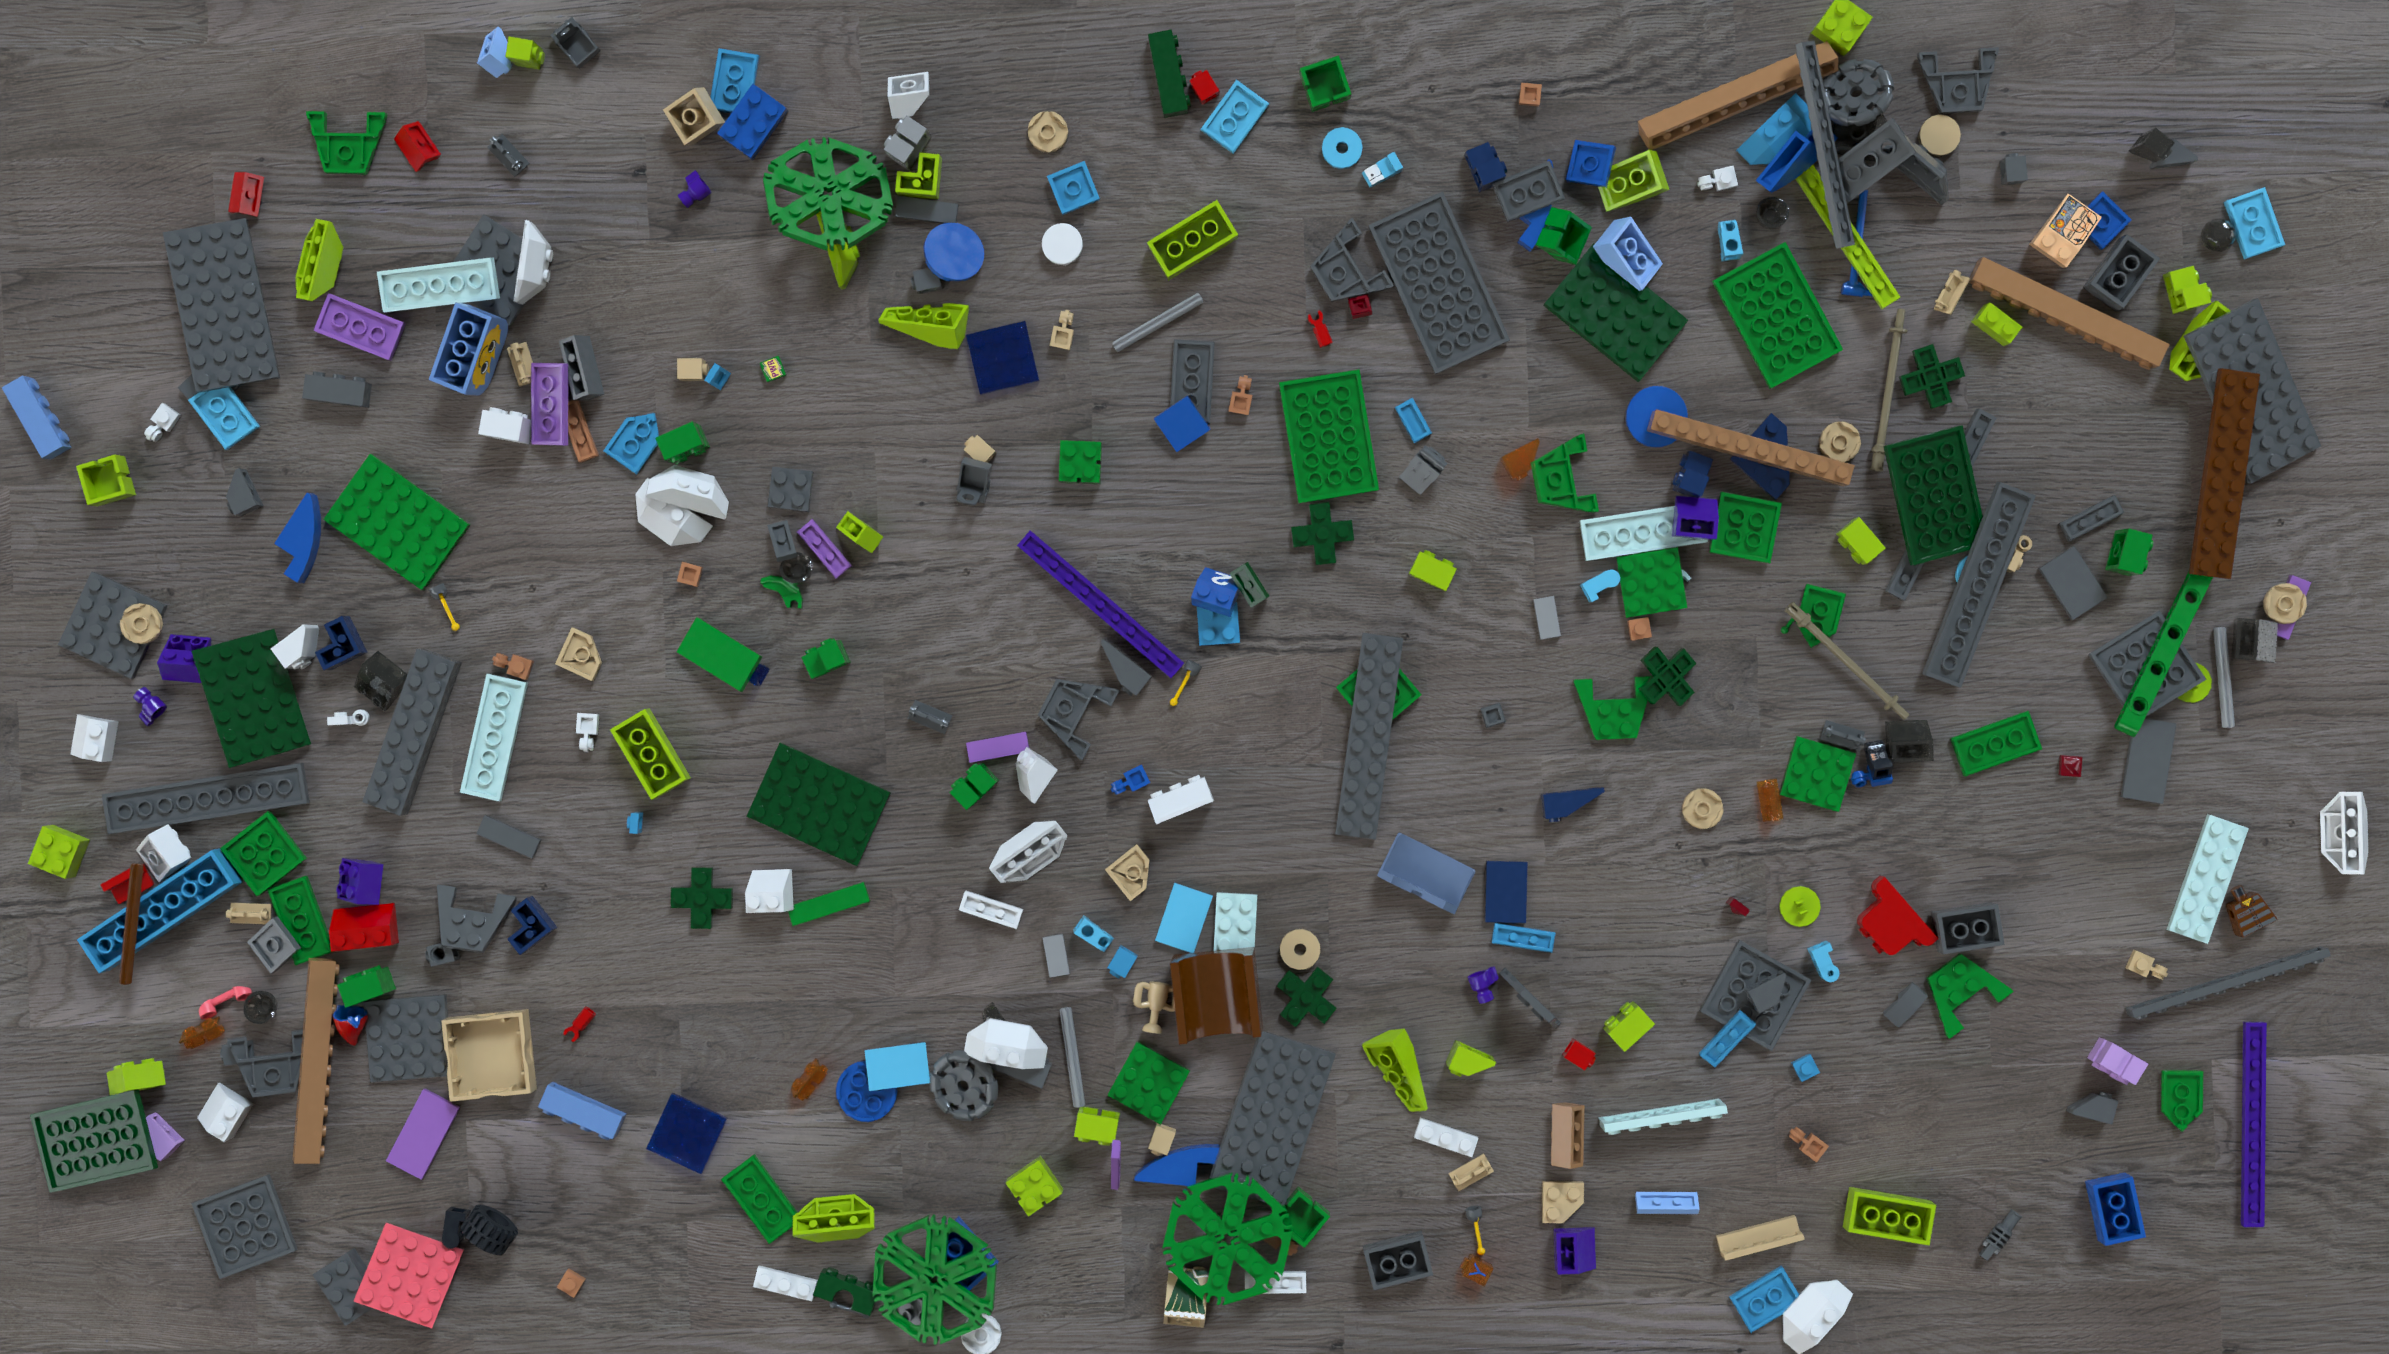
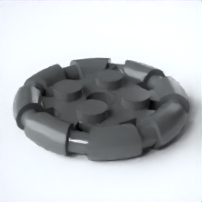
[1823,59,1894,126]
[929,1050,998,1121]

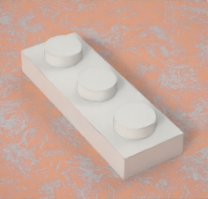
[959,890,1023,929]
[1414,1118,1478,1157]
[753,1266,818,1301]
[1245,1271,1306,1294]

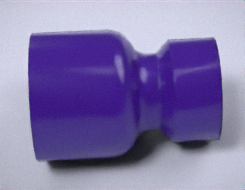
[678,170,712,208]
[133,687,167,726]
[1467,966,1499,1004]

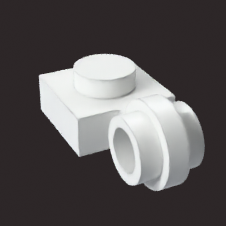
[1697,166,1738,191]
[144,403,181,442]
[327,710,370,726]
[576,713,599,752]

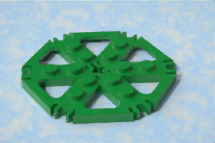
[763,137,893,251]
[1162,1172,1293,1305]
[872,1215,997,1345]

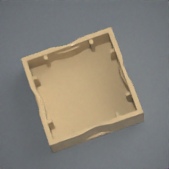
[441,1009,537,1101]

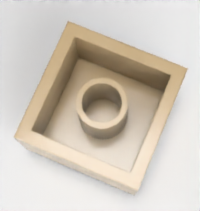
[663,87,725,145]

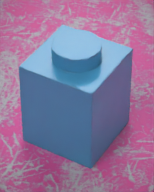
[1107,945,1138,979]

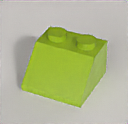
[1446,1040,1496,1077]

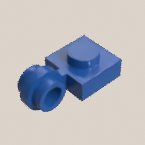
[1110,764,1150,795]
[1851,766,1893,787]

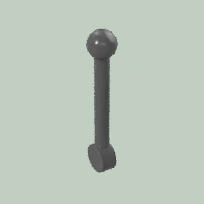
[829,1301,870,1319]

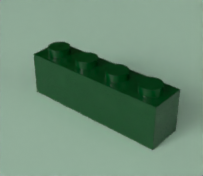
[1148,29,1191,118]

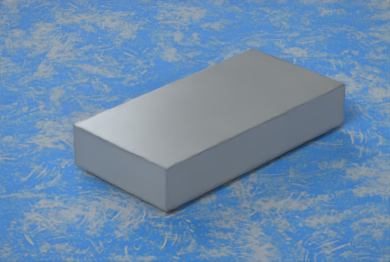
[1533,596,1561,640]
[1043,934,1070,978]

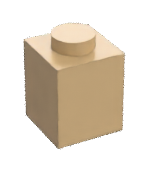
[677,358,709,381]
[964,435,997,463]
[1148,1123,1176,1156]

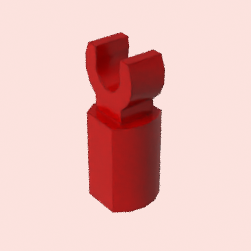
[1308,310,1333,348]
[563,1006,596,1042]

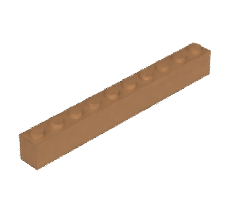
[1638,41,1838,150]
[1968,257,2170,370]
[1647,409,1855,487]
[292,958,339,1164]

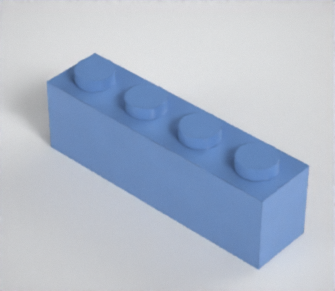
[2,375,71,460]
[538,1082,626,1140]

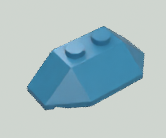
[1736,93,1811,165]

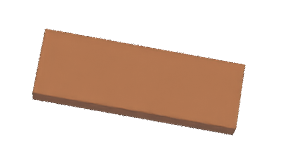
[568,400,599,463]

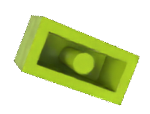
[505,36,545,70]
[1971,302,2022,346]
[1836,517,1885,565]
[1408,550,1457,591]

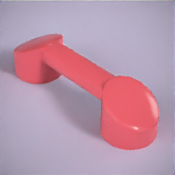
[199,986,253,1019]

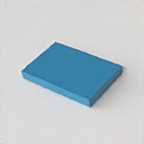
[710,48,760,113]
[1729,1266,1799,1333]

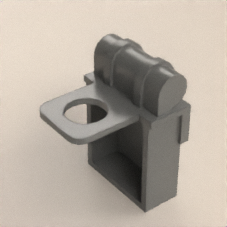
[550,17,601,69]
[1399,445,1447,495]
[956,457,992,505]

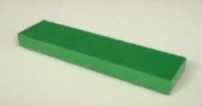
[788,882,871,926]

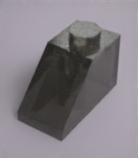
[2129,127,2175,162]

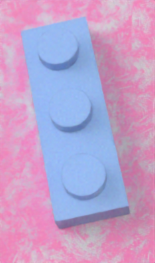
[1635,1192,1699,1214]

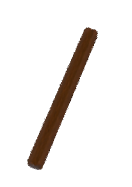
[119,863,144,985]

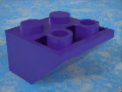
[1672,496,1719,540]
[157,634,211,683]
[336,858,384,905]
[1553,1227,1596,1275]

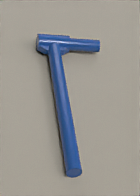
[1841,190,1873,297]

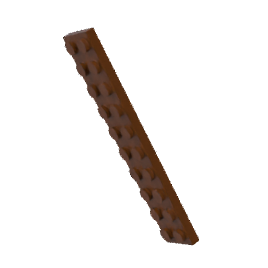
[2189,368,2260,579]

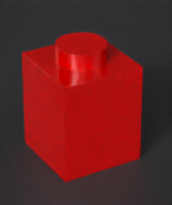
[1189,70,1220,105]
[1562,1038,1596,1070]

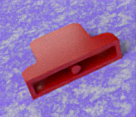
[1857,875,1939,955]

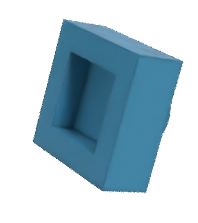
[704,363,731,390]
[627,812,643,834]
[1791,1054,1820,1082]

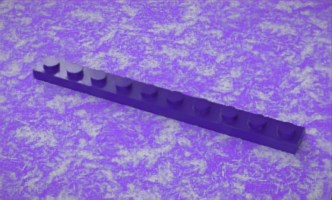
[1017,530,1184,678]
[2241,1022,2267,1227]

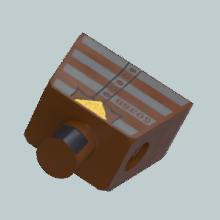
[2226,885,2278,938]

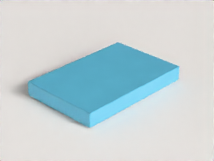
[1201,80,1269,154]
[2224,187,2285,260]
[188,387,260,450]
[1155,883,1213,953]
[864,1042,930,1091]

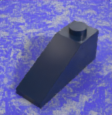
[1541,787,1605,822]

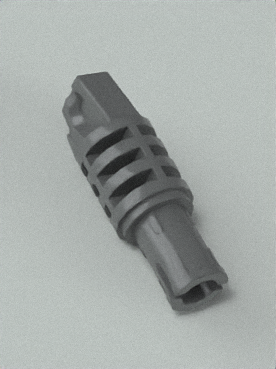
[1979,1209,2022,1261]

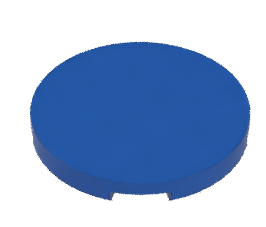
[923,223,984,282]
[1626,386,1688,448]
[836,1060,898,1122]

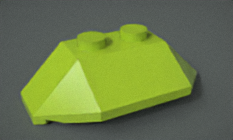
[816,212,860,290]
[295,219,343,301]
[2169,301,2231,381]
[793,1194,875,1242]

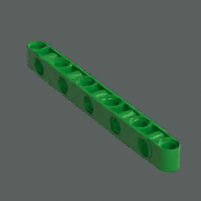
[2114,571,2213,738]

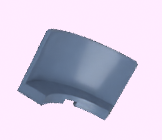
[1377,833,1475,914]

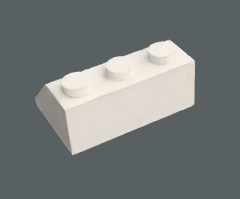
[1148,775,1214,824]

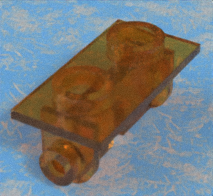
[1756,778,1784,822]
[179,1016,225,1049]
[791,1058,828,1101]

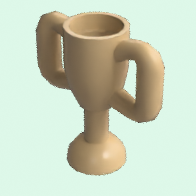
[1133,981,1175,1034]

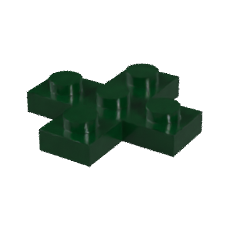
[1899,344,1965,409]
[1291,502,1354,565]
[1639,647,1697,706]
[671,867,733,929]
[1276,966,1337,1027]

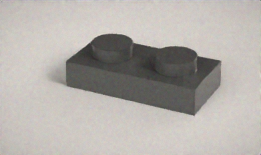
[767,520,797,562]

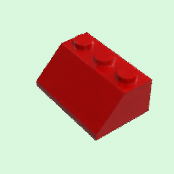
[329,903,399,952]

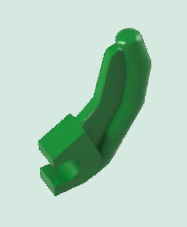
[760,575,803,609]

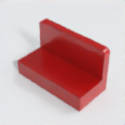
[394,121,441,172]
[228,172,264,217]
[100,864,154,904]

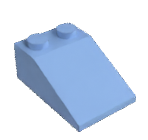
[1593,217,1663,291]

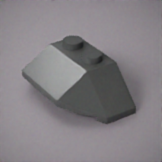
[1882,143,1949,205]

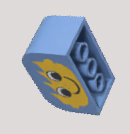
[429,302,508,396]

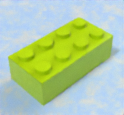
[1147,200,1238,281]
[610,708,691,800]
[1843,1187,1936,1246]

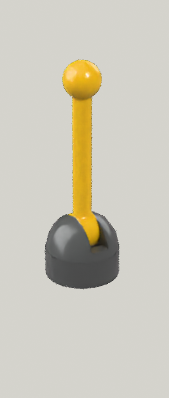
[429,583,460,631]
[1170,659,1202,706]
[1465,1206,1485,1255]

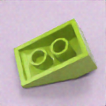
[1598,150,1670,212]

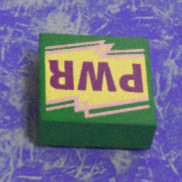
[760,356,787,382]

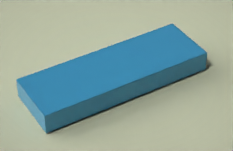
[1491,923,1555,953]
[1699,1010,1756,1067]

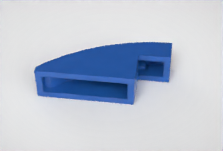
[1756,130,1838,193]
[1517,159,1553,252]
[274,492,321,583]
[1134,1144,1219,1186]

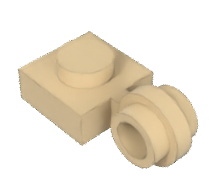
[1050,310,1074,350]
[2007,535,2032,573]
[2125,950,2168,980]

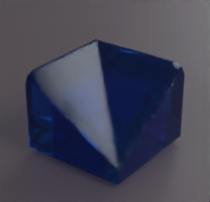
[749,663,770,686]

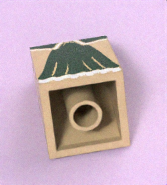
[1163,1266,1209,1328]

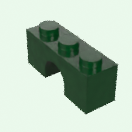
[813,1267,879,1316]

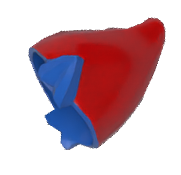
[333,1005,368,1046]

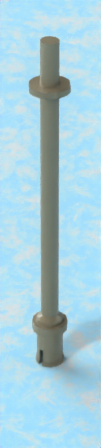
[1870,309,1908,472]
[1784,602,1909,720]

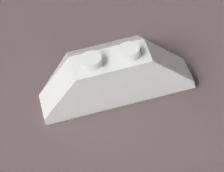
[513,220,553,305]
[646,465,729,520]
[635,478,713,546]
[2320,792,2368,874]
[989,821,1067,883]
[964,1018,1048,1069]
[1783,1279,1853,1354]

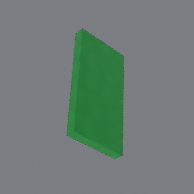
[677,617,762,692]
[1950,711,2042,777]
[268,875,334,966]
[721,1154,798,1244]

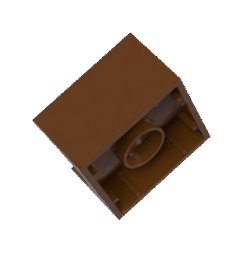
[1170,947,1263,1045]

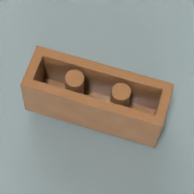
[1551,1102,1585,1169]

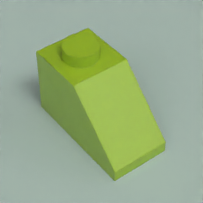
[836,511,883,553]

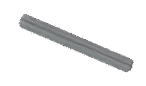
[1112,293,1203,352]
[2213,627,2235,728]
[1060,1007,1085,1108]

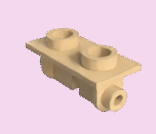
[1934,270,1970,315]
[507,342,533,387]
[226,903,272,924]
[1449,1154,1494,1191]

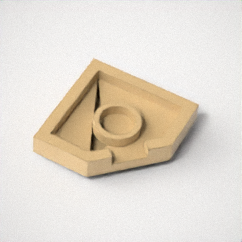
[555,627,602,681]
[1105,844,1150,901]
[1542,1181,1584,1223]

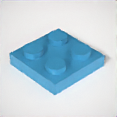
[1047,161,1100,215]
[1197,602,1240,646]

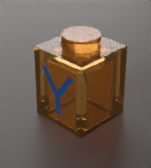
[1460,1253,1494,1287]

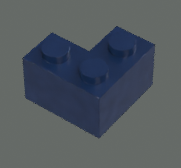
[1464,142,1507,193]
[1671,451,1713,498]
[315,616,368,670]
[507,896,558,955]

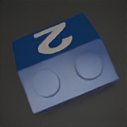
[1191,567,1240,617]

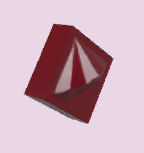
[1348,294,1372,319]
[2058,755,2083,777]
[1726,897,1750,917]

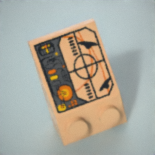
[2029,194,2102,268]

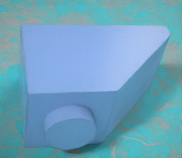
[477,27,512,78]

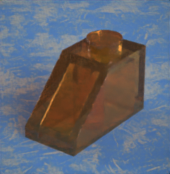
[1500,438,1540,481]

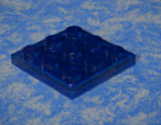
[966,321,1040,395]
[646,1093,728,1174]

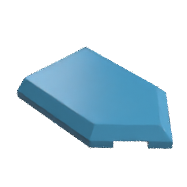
[603,413,659,475]

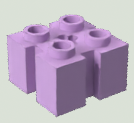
[2087,1037,2148,1085]

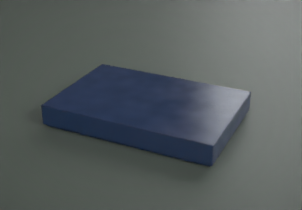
[1485,861,1528,923]

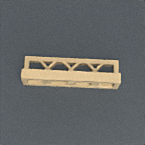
[1716,1215,1805,1261]

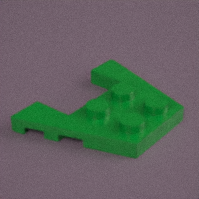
[306,111,387,174]
[1531,433,1599,513]
[1573,676,1651,740]
[1926,953,2013,1039]

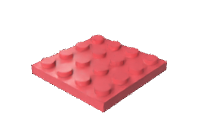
[354,1222,464,1328]

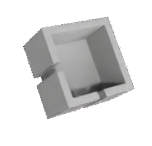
[884,115,931,170]

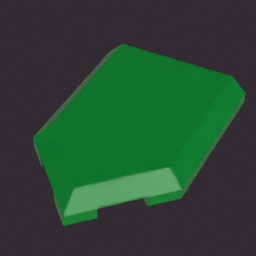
[1796,584,1846,648]
[2161,1070,2204,1132]

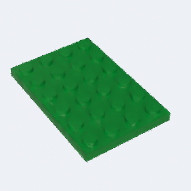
[1712,242,1843,389]
[1279,369,1379,504]
[323,454,471,590]

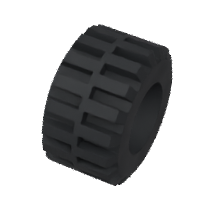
[461,1204,518,1255]

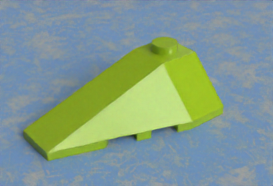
[879,303,969,349]
[1362,1029,1428,1112]

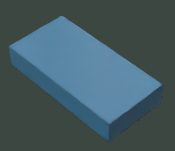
[1395,398,1432,443]

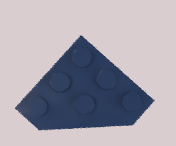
[1729,413,1790,500]

